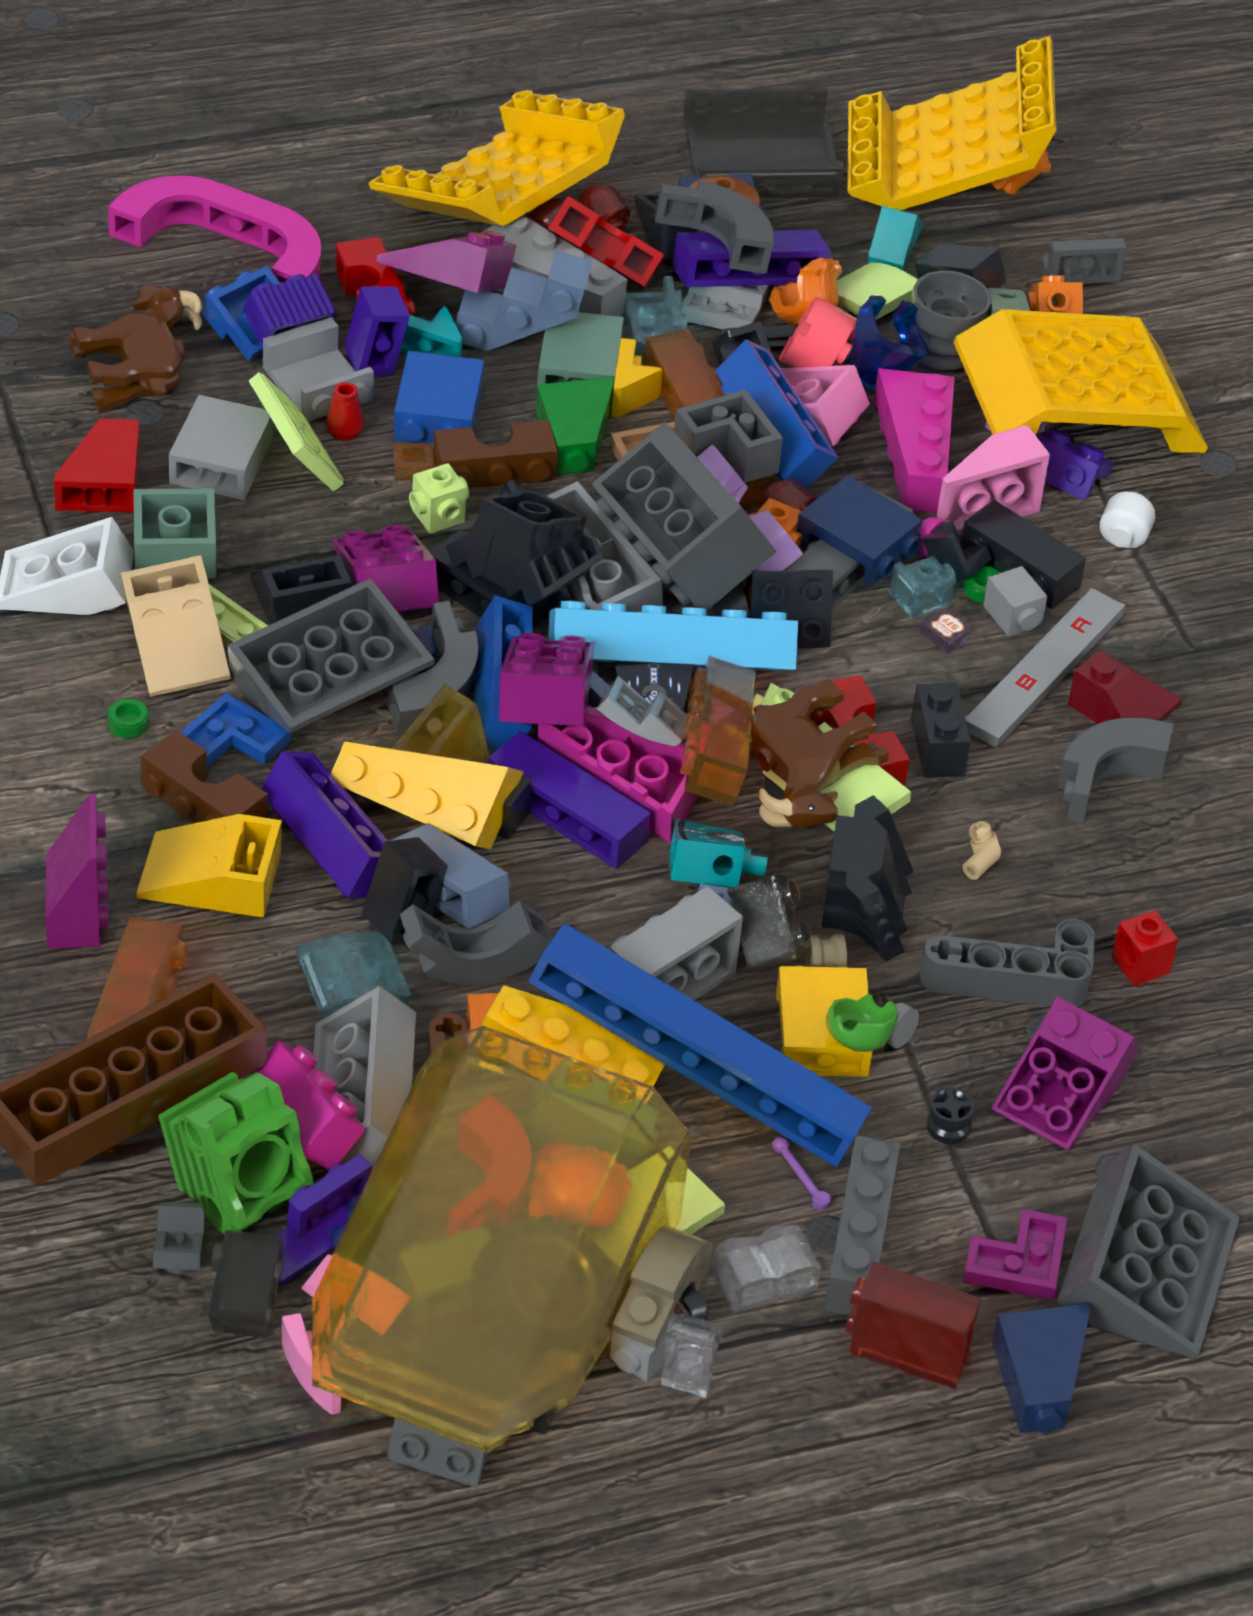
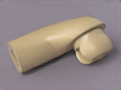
[962,821,1001,880]

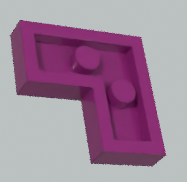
[963,1209,1067,1300]

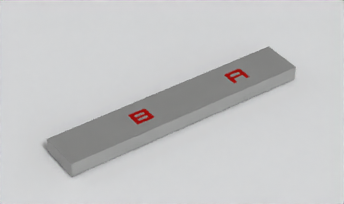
[965,588,1125,748]

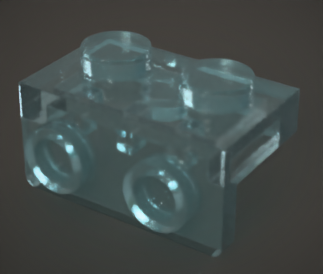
[625,276,687,354]

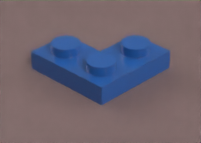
[180,693,291,768]

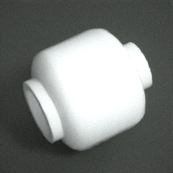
[1100,491,1155,548]

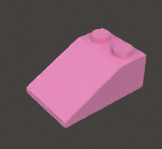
[781,365,870,447]
[936,425,1050,535]

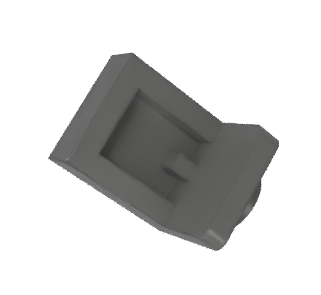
[153,1202,205,1274]

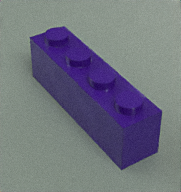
[672,230,831,287]
[488,731,651,869]
[261,751,388,899]

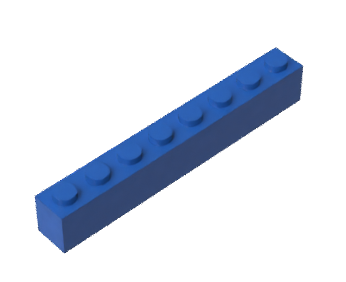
[528,923,872,1167]

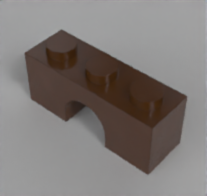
[433,420,558,488]
[141,730,268,823]

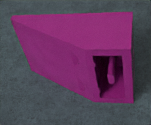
[332,525,439,612]
[499,633,595,726]
[46,794,108,948]
[991,997,1139,1152]

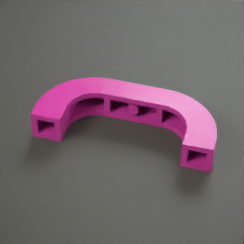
[108,176,321,283]

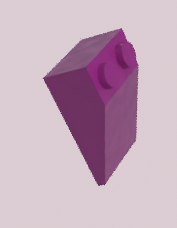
[376,230,516,293]

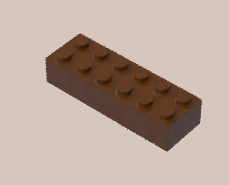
[0,973,267,1187]

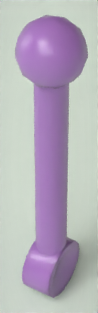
[772,1136,831,1211]

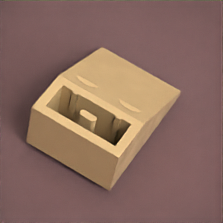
[121,555,231,697]

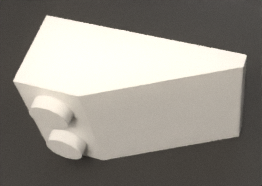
[0,517,134,615]

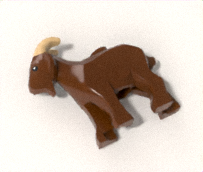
[69,285,202,414]
[748,679,888,828]

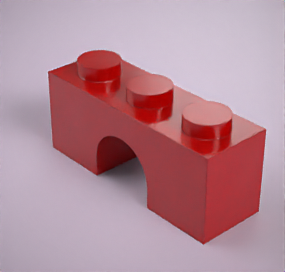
[549,196,664,290]
[336,237,415,316]
[810,675,910,786]

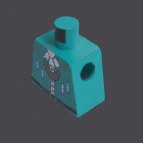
[668,819,768,888]

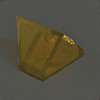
[393,684,490,764]

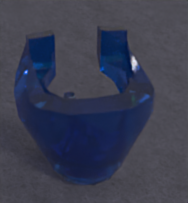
[846,295,929,390]

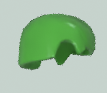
[826,994,899,1052]

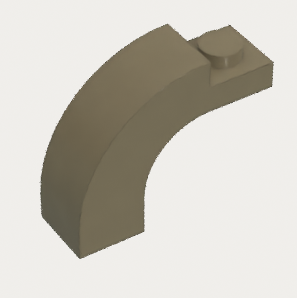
[612,1225,714,1348]

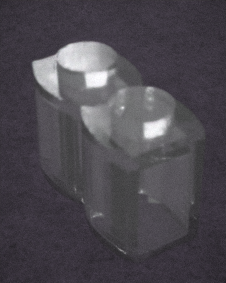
[711,1225,821,1311]

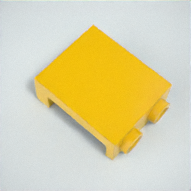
[776,966,872,1077]

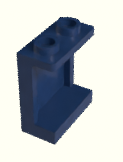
[796,475,922,587]

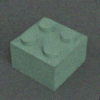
[134,488,216,579]

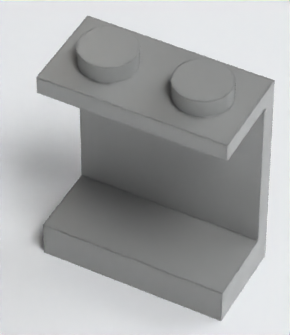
[263,317,374,421]

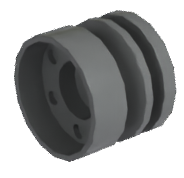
[903,270,991,370]

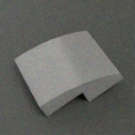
[678,285,770,329]
[597,676,691,747]

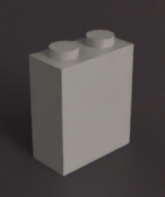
[169,395,273,500]

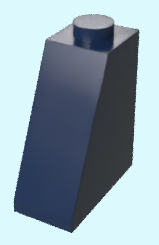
[992,1303,1090,1433]

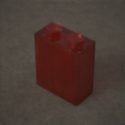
[845,1262,981,1389]

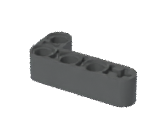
[920,919,1094,1007]

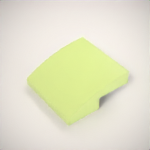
[836,263,918,324]

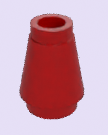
[326,382,364,441]

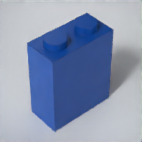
[394,351,484,445]

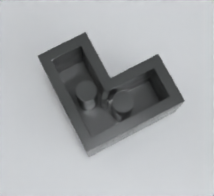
[674,389,783,483]

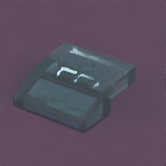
[296,932,412,1016]

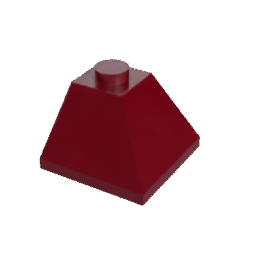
[1068,650,1182,724]

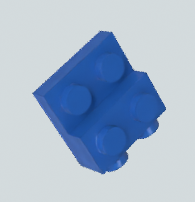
[201,266,280,362]

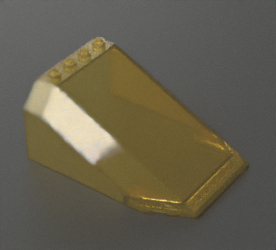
[312,1026,691,1452]

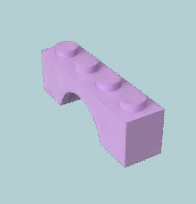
[697,444,803,577]

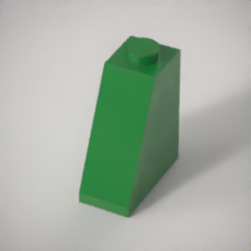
[535,377,614,475]

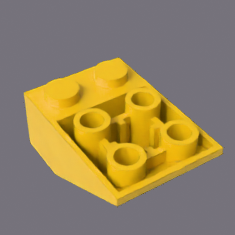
[136,814,281,918]

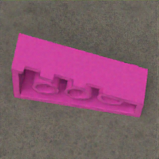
[874,368,954,513]
[538,706,708,844]

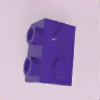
[1036,428,1114,500]

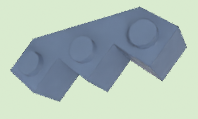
[455,250,593,351]

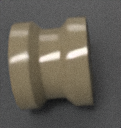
[805,934,847,967]

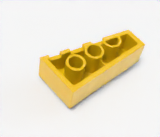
[331,742,524,850]
[471,985,665,1105]

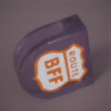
[920,610,970,654]

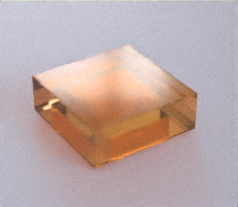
[393,443,434,480]

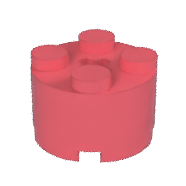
[779,296,863,367]

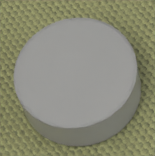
[886,1002,919,1048]

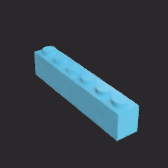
[548,601,798,672]

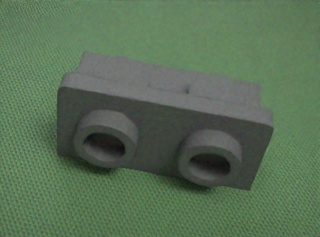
[1041,238,1126,284]
[387,1393,502,1487]

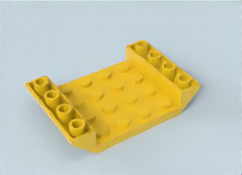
[848,36,1056,211]
[368,90,625,227]
[953,309,1208,453]

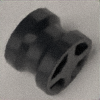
[927,1087,975,1144]

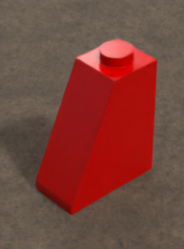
[54,418,140,513]

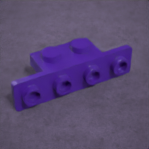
[253,1154,420,1285]

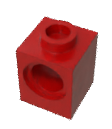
[1112,910,1178,986]

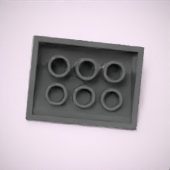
[228,578,434,733]
[1057,1144,1240,1359]

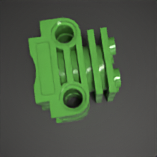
[158,1072,314,1241]

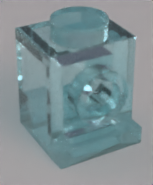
[890,556,956,618]

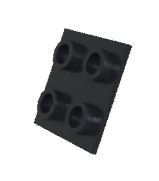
[747,570,833,648]

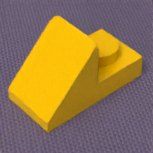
[611,338,663,418]

